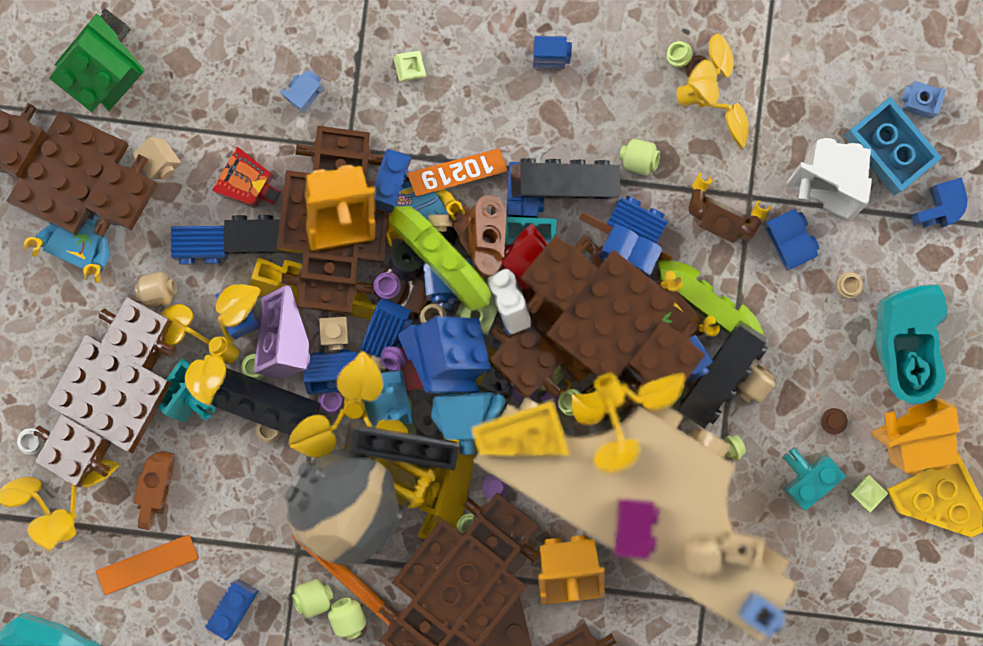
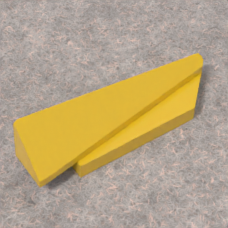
[249,257,377,320]
[417,434,477,539]

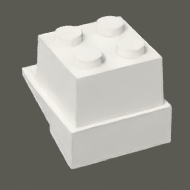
[787,138,872,221]

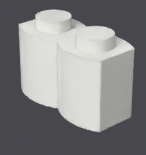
[488,269,531,334]

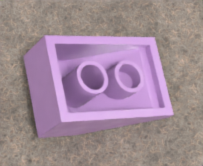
[254,285,310,380]

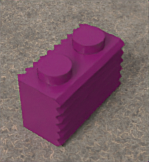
[614,498,659,560]

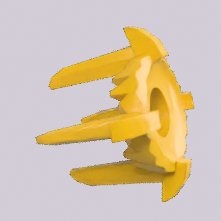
[393,461,436,508]

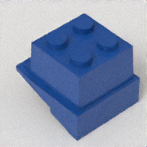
[398,317,491,393]

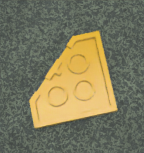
[886,454,983,538]

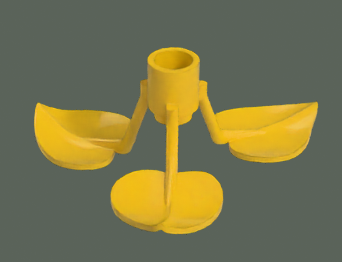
[676,32,749,150]
[160,284,261,405]
[289,352,409,460]
[572,373,685,473]
[0,459,120,552]

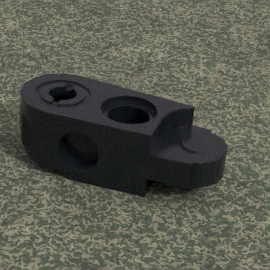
[388,226,457,282]

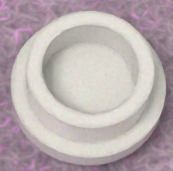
[17,428,45,455]

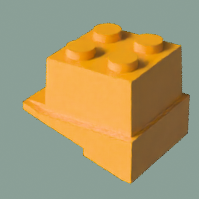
[305,165,375,251]
[871,396,960,475]
[538,535,605,605]

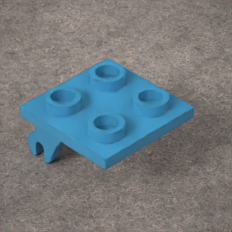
[365,370,413,426]

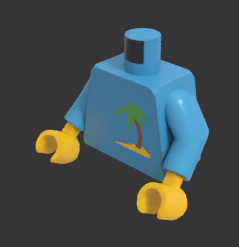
[24,214,110,283]

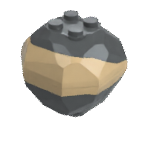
[284,449,403,564]

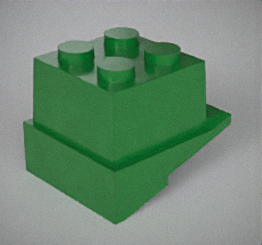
[49,13,145,113]

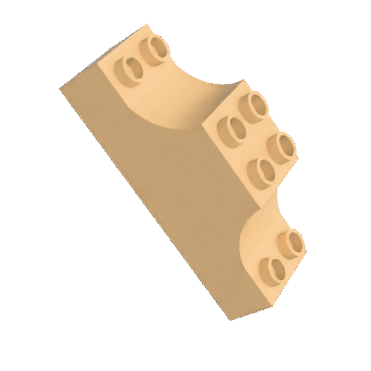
[474,397,797,641]

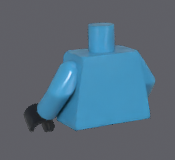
[431,382,513,455]

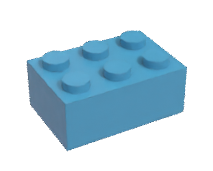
[843,97,942,196]

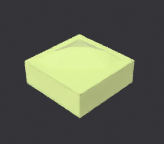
[393,51,426,82]
[849,475,889,513]

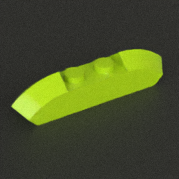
[390,206,492,311]
[658,260,764,336]

